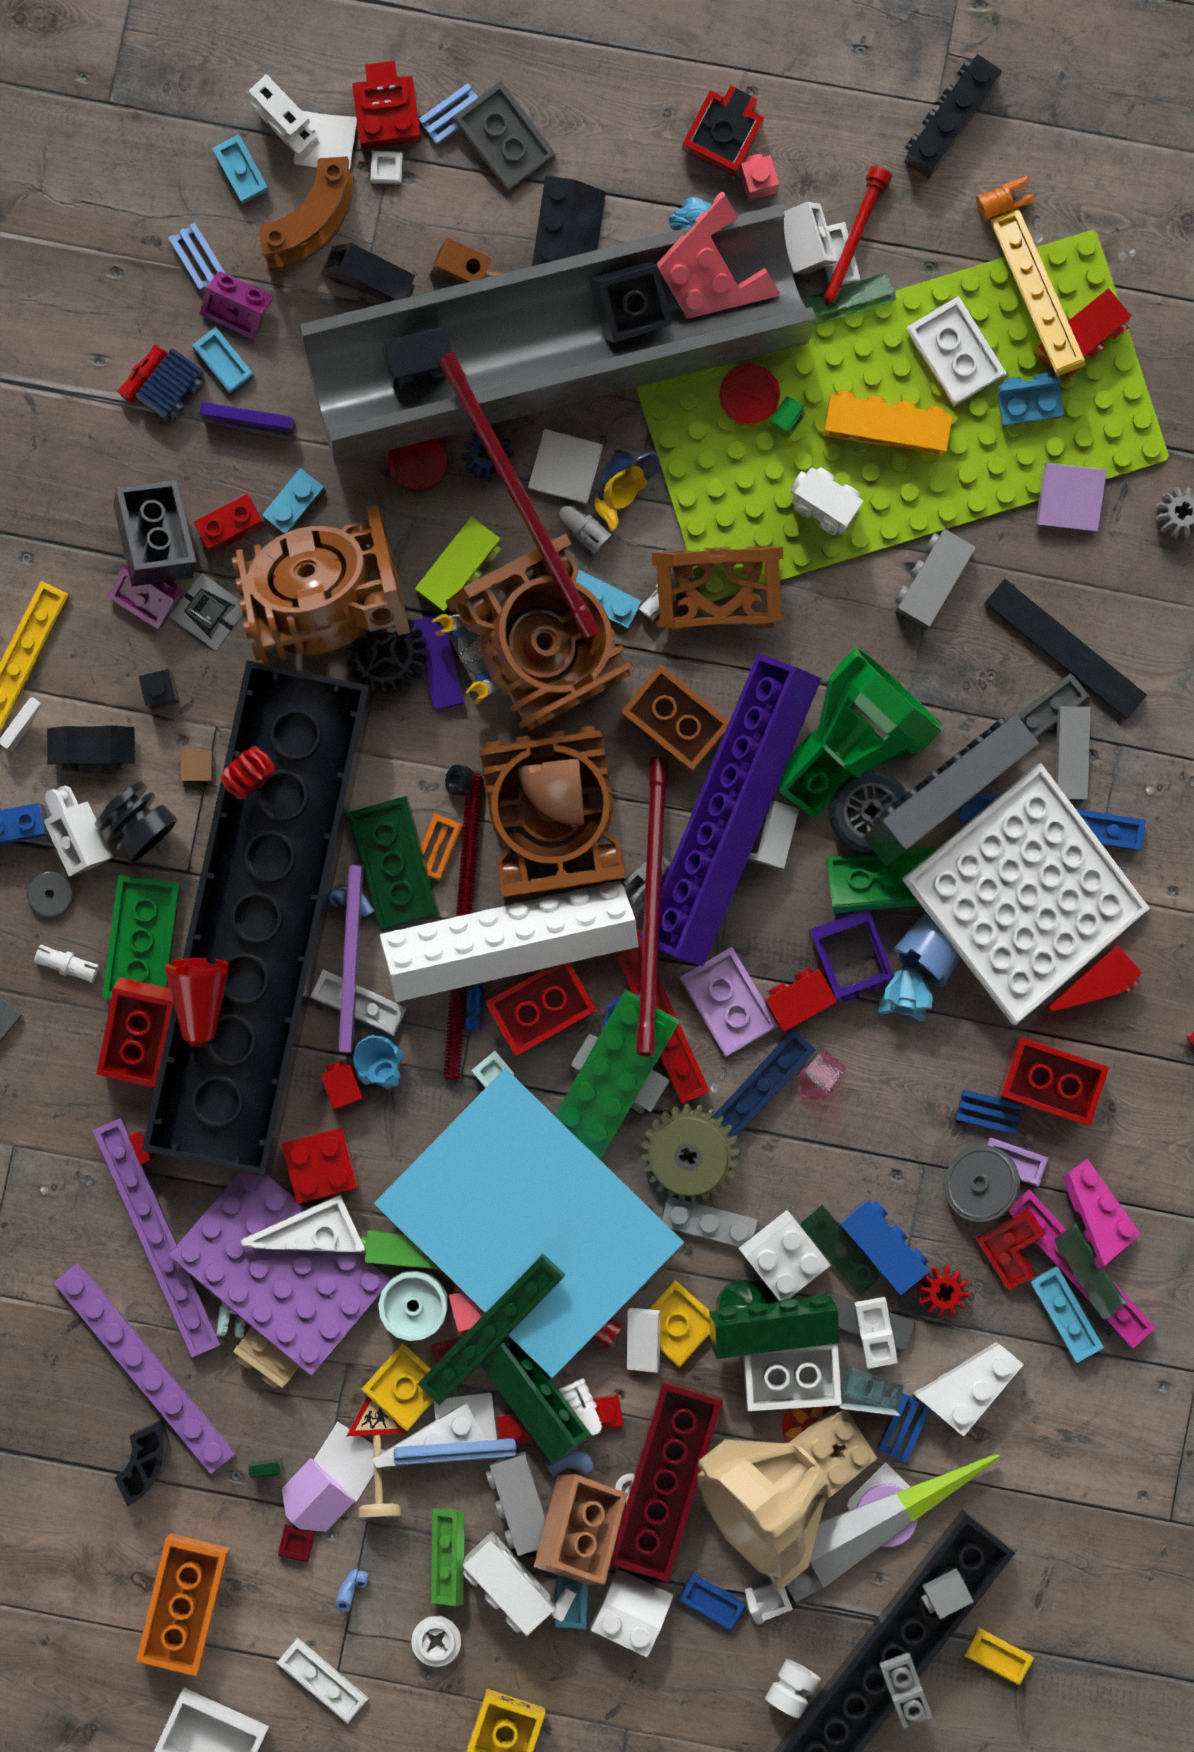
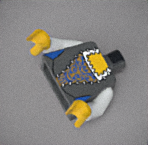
[432,614,510,704]

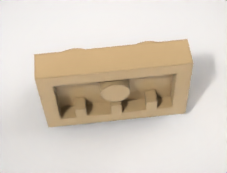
[233,1327,299,1388]

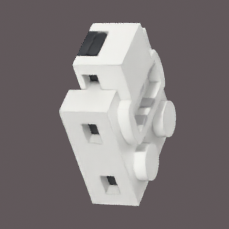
[249,74,320,161]

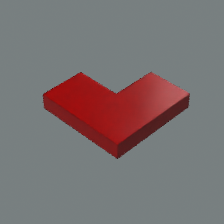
[975,1208,1045,1292]

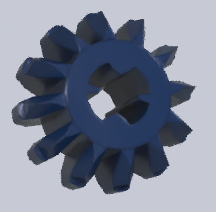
[461,431,514,482]

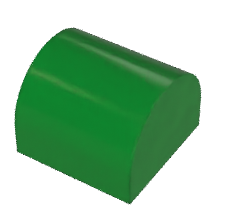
[768,396,805,438]

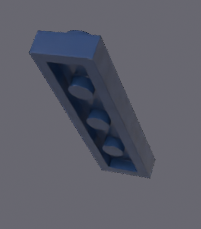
[712,1029,816,1137]

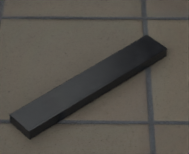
[985,578,1147,719]

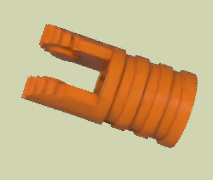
[976,176,1036,221]

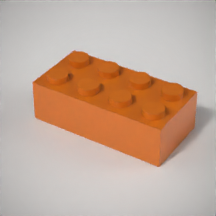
[136,1533,230,1676]

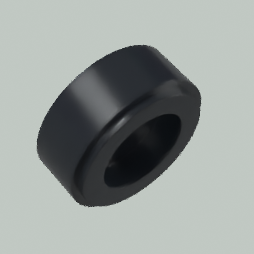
[445,764,474,796]

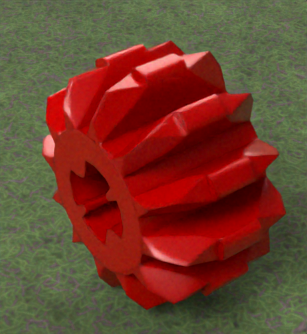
[220,747,275,799]
[917,1265,971,1318]

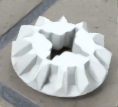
[411,1616,461,1667]

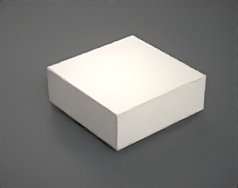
[370,151,403,185]
[552,1584,577,1622]

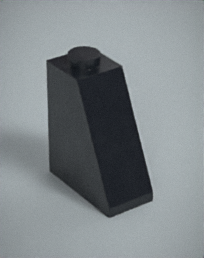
[321,243,415,302]

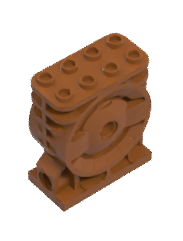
[232,505,410,665]
[445,533,634,731]
[479,726,625,899]

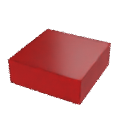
[128,1131,155,1165]

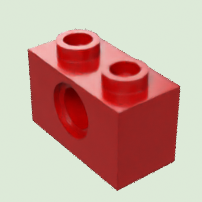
[194,494,266,554]

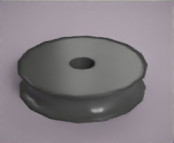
[27,871,74,917]

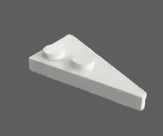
[372,1403,487,1467]

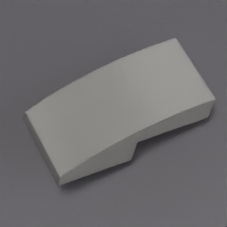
[879,1653,933,1729]

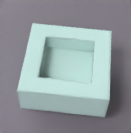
[471,1051,515,1087]

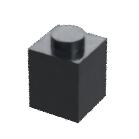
[138,669,180,709]

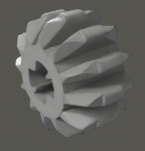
[1155,487,1194,539]

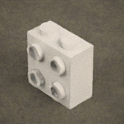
[790,467,863,535]

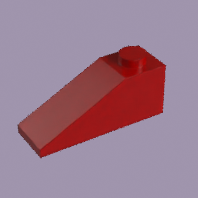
[1045,945,1142,1012]

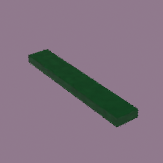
[418,1254,565,1405]

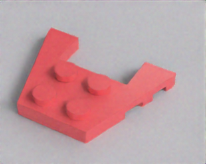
[657,192,780,319]

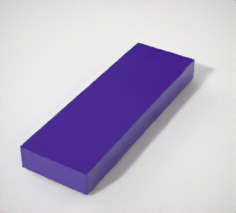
[199,402,295,434]
[414,614,465,711]

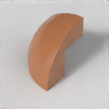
[517,759,584,825]

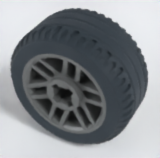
[829,771,907,853]

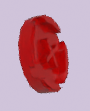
[719,363,780,426]
[388,438,448,492]

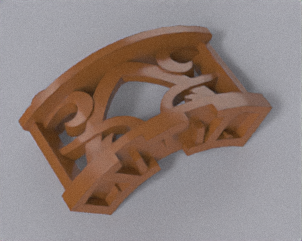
[260,156,354,271]
[652,546,785,633]

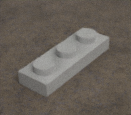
[662,1197,758,1247]

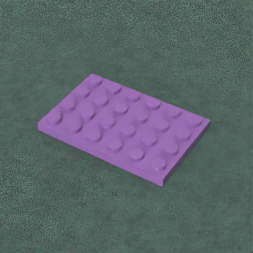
[168,1171,391,1377]

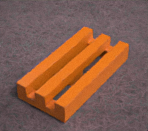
[421,813,463,882]

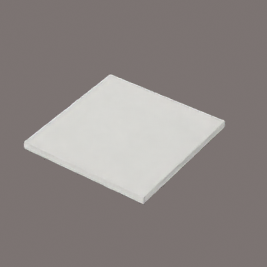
[902,763,1150,1025]

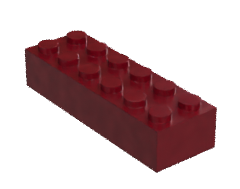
[610,1379,723,1582]

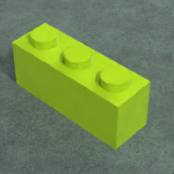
[415,516,502,614]

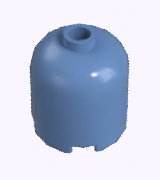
[893,912,962,988]

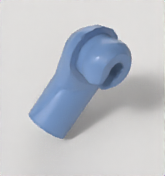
[329,887,374,919]
[545,1450,593,1477]
[335,1568,368,1612]

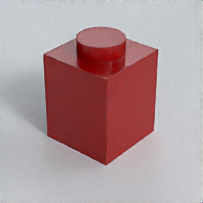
[320,1060,365,1109]

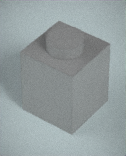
[921,1569,974,1619]

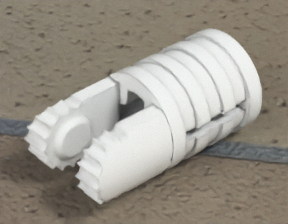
[559,1378,602,1436]

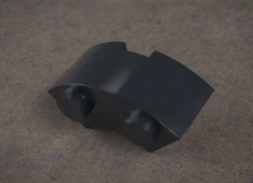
[47,725,135,772]
[114,1419,168,1506]

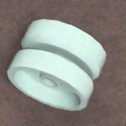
[378,1269,449,1341]

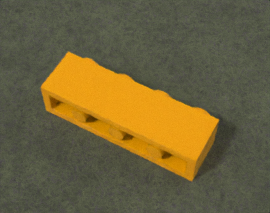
[823,391,952,456]

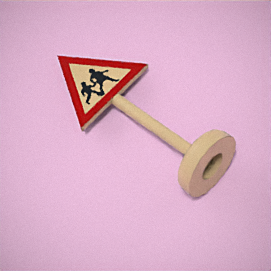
[346,1396,408,1518]

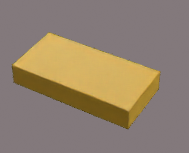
[964,1627,1034,1686]

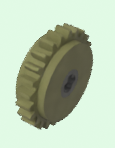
[641,1104,740,1203]

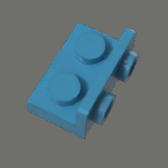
[996,373,1064,427]

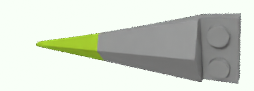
[786,1454,1000,1602]

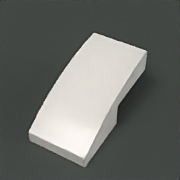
[854,1297,898,1369]

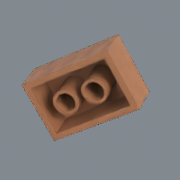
[534,1474,628,1585]

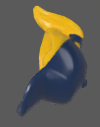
[594,451,660,532]

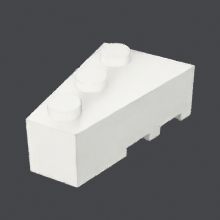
[913,1342,1024,1436]

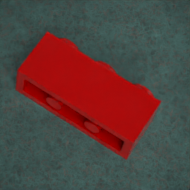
[1034,288,1132,378]

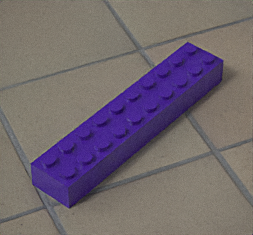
[640,653,822,967]

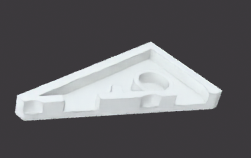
[240,1195,365,1252]

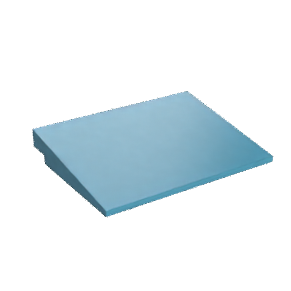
[374,1068,684,1378]

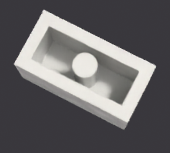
[784,202,838,275]

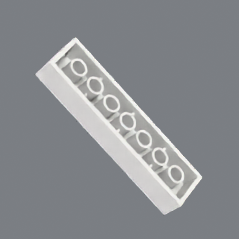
[380,880,639,1002]

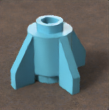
[878,967,933,1022]

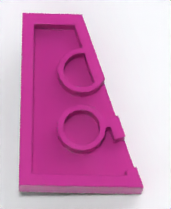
[1062,1158,1141,1269]

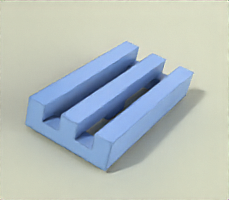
[419,83,478,145]
[168,222,225,291]

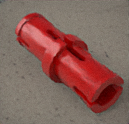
[116,344,168,404]

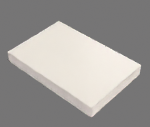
[906,296,1007,407]

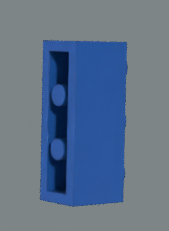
[838,1199,929,1295]

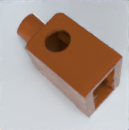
[429,237,501,285]

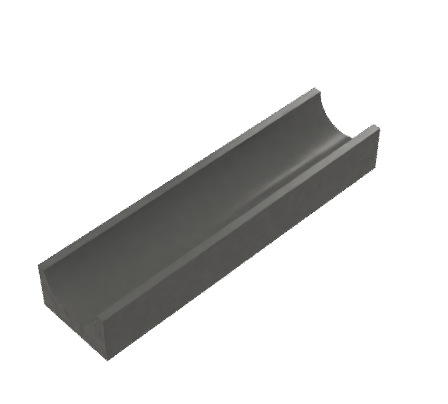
[300,204,816,464]

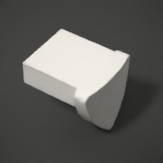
[745,1582,793,1625]

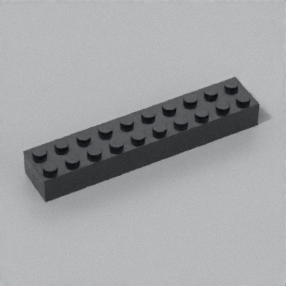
[773,1509,1015,1752]

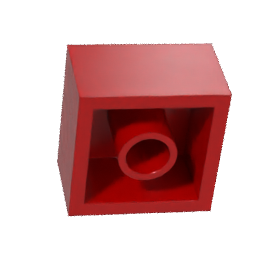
[281,1127,360,1204]

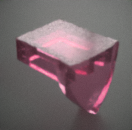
[798,1048,846,1100]

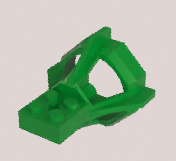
[777,646,944,819]

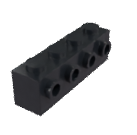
[904,54,1002,179]

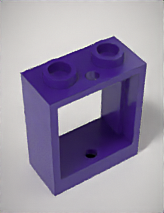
[808,910,894,1003]

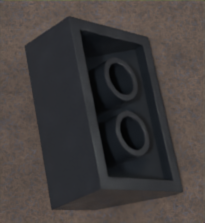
[532,175,606,266]

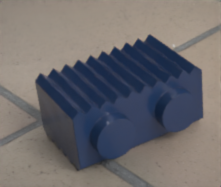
[135,348,204,423]

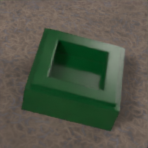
[248,1458,283,1478]

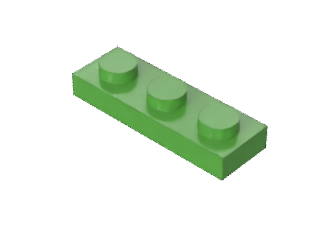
[431,1508,465,1606]

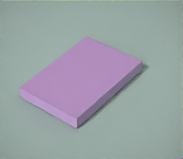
[679,947,779,1057]

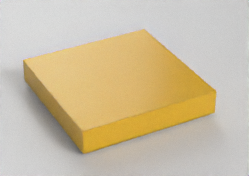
[649,1280,710,1368]
[361,1343,434,1431]

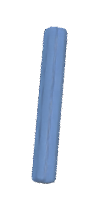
[393,1439,517,1466]

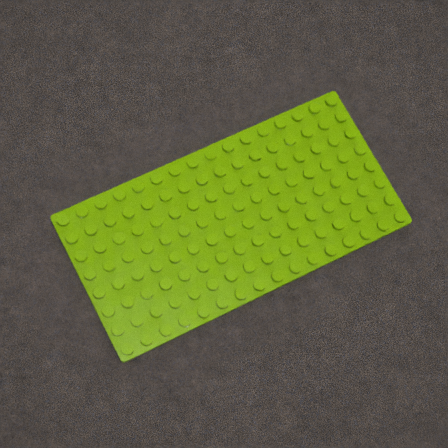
[636,230,1169,602]

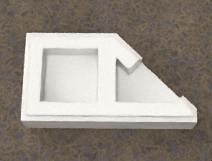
[0,697,42,751]

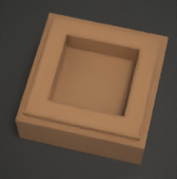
[181,750,213,782]

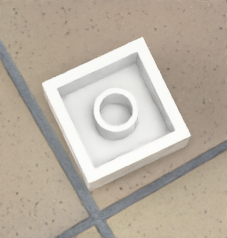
[739,1210,831,1301]

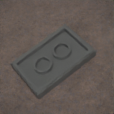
[452,80,556,193]

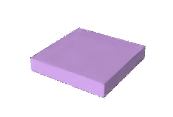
[1036,463,1107,531]

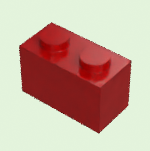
[764,967,837,1032]

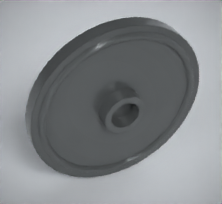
[945,1145,1020,1223]

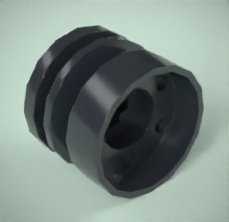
[94,781,178,863]

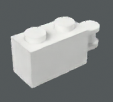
[44,786,113,876]

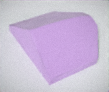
[282,1458,355,1532]

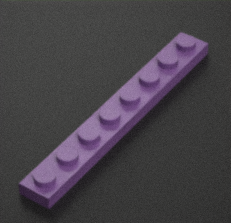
[92,1118,221,1357]
[54,1262,236,1474]

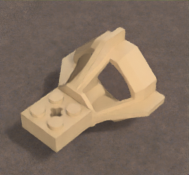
[697,1406,877,1588]

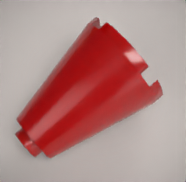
[165,958,229,1046]

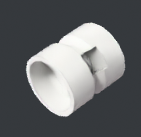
[765,1659,821,1719]

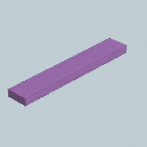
[338,865,364,1052]

